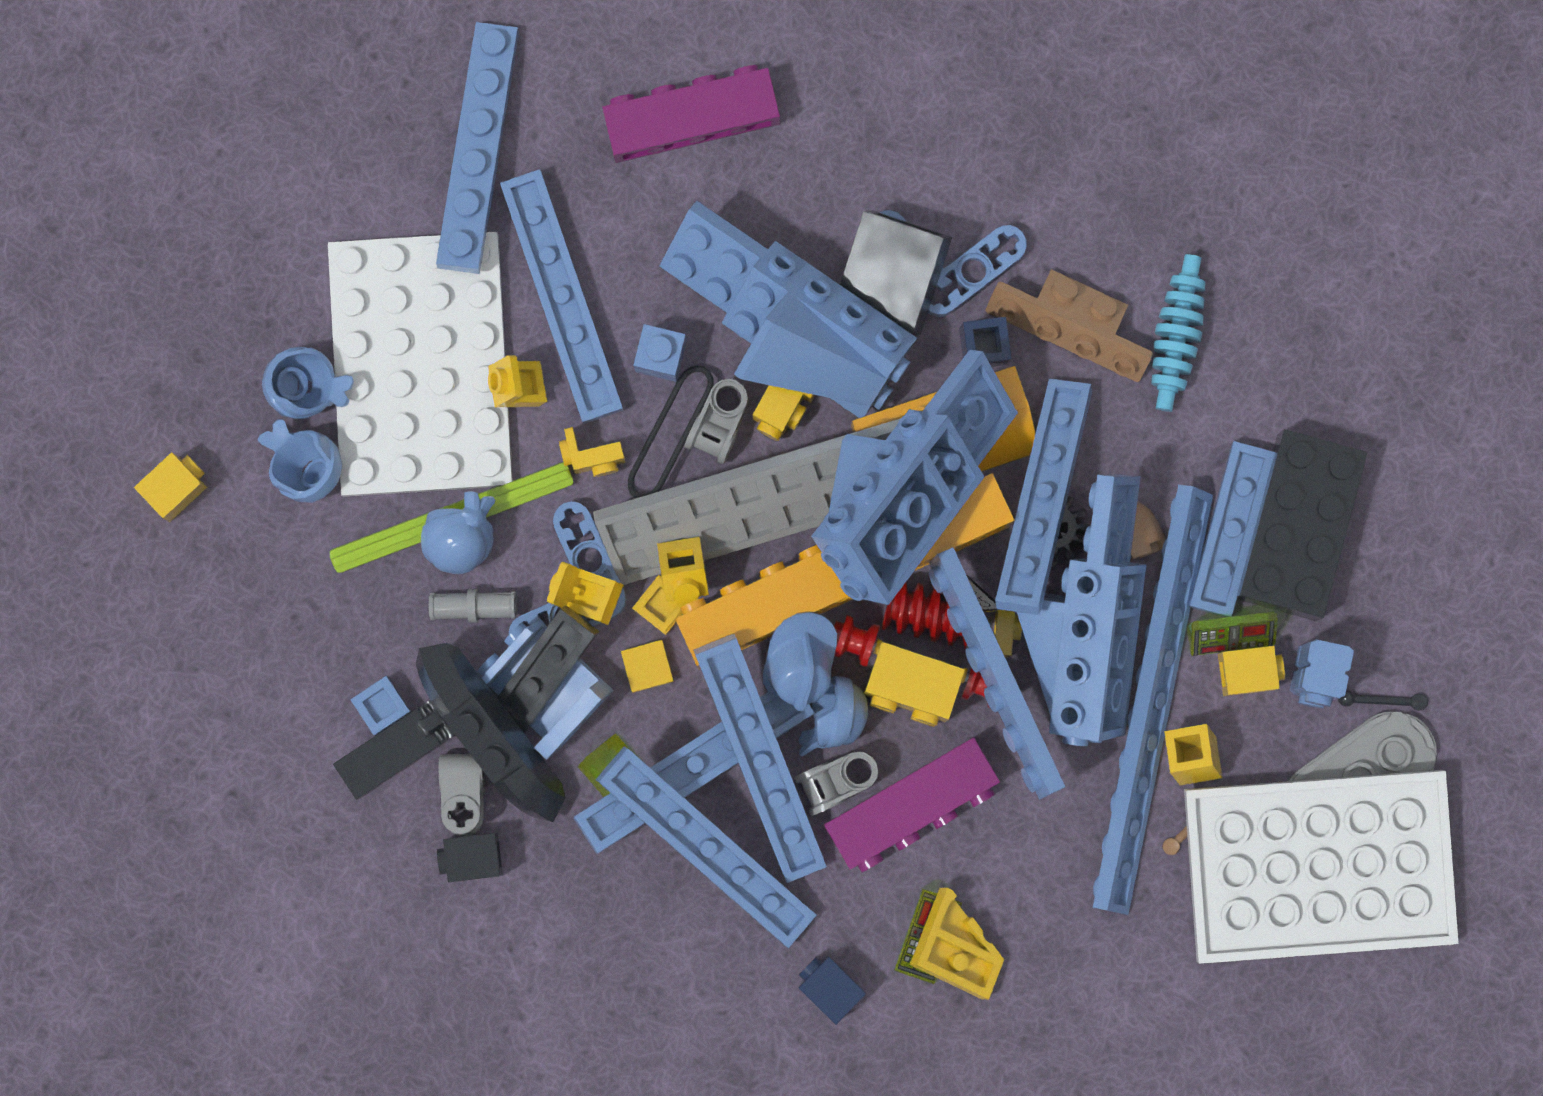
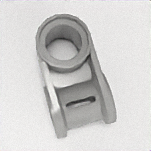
[684,379,749,465]
[794,752,879,817]
[439,754,485,837]

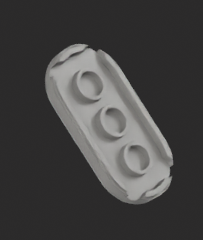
[1288,712,1437,781]

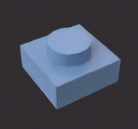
[350,676,411,736]

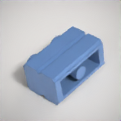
[1290,640,1354,709]

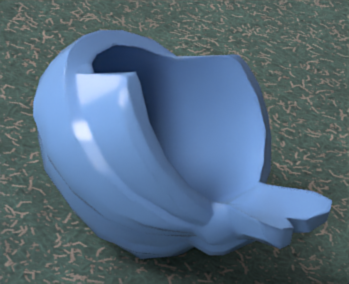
[262,347,354,419]
[258,419,342,503]
[421,491,496,574]
[799,676,869,756]

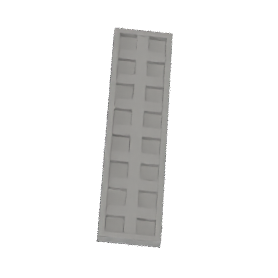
[593,418,901,585]

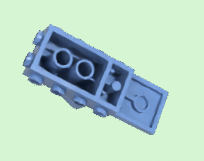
[659,201,917,418]
[811,350,1018,605]
[1017,474,1146,746]

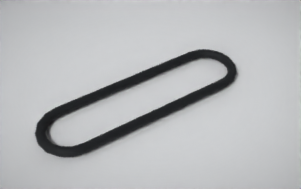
[627,366,714,498]

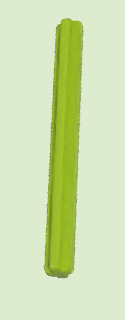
[329,462,573,573]

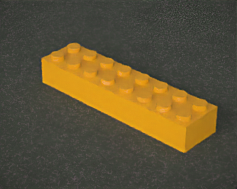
[675,473,1014,670]

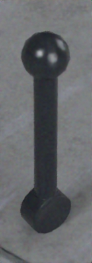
[1338,690,1428,711]

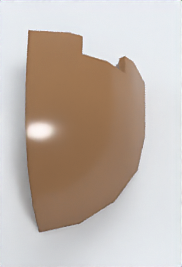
[1130,501,1166,562]

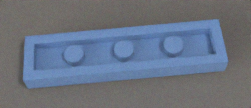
[1189,441,1275,618]

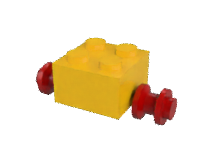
[834,615,990,727]

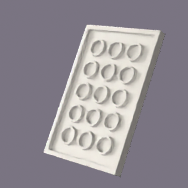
[328,232,513,497]
[1184,770,1458,964]

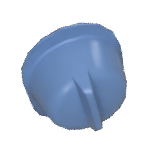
[762,612,837,712]

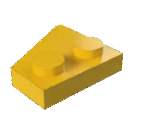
[910,888,1004,1000]

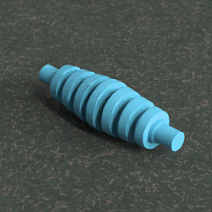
[1151,254,1206,412]

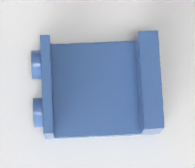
[477,619,614,760]

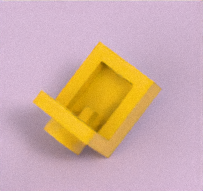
[488,355,547,408]
[559,427,626,477]
[547,562,623,625]
[967,610,1022,658]

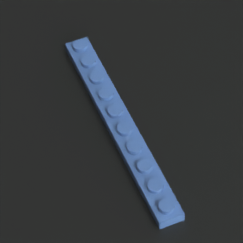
[1093,484,1213,915]

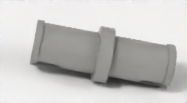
[429,589,518,623]

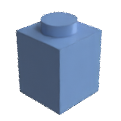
[633,324,687,382]

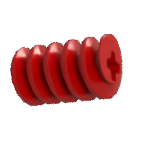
[881,582,967,649]

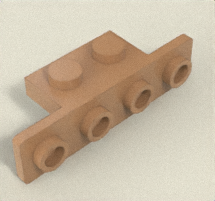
[985,269,1153,382]

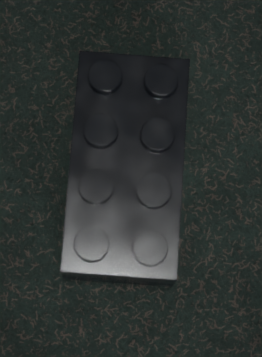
[1236,429,1368,621]

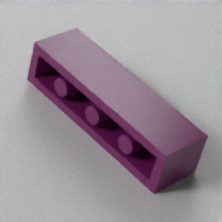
[602,65,780,163]
[824,737,1000,873]

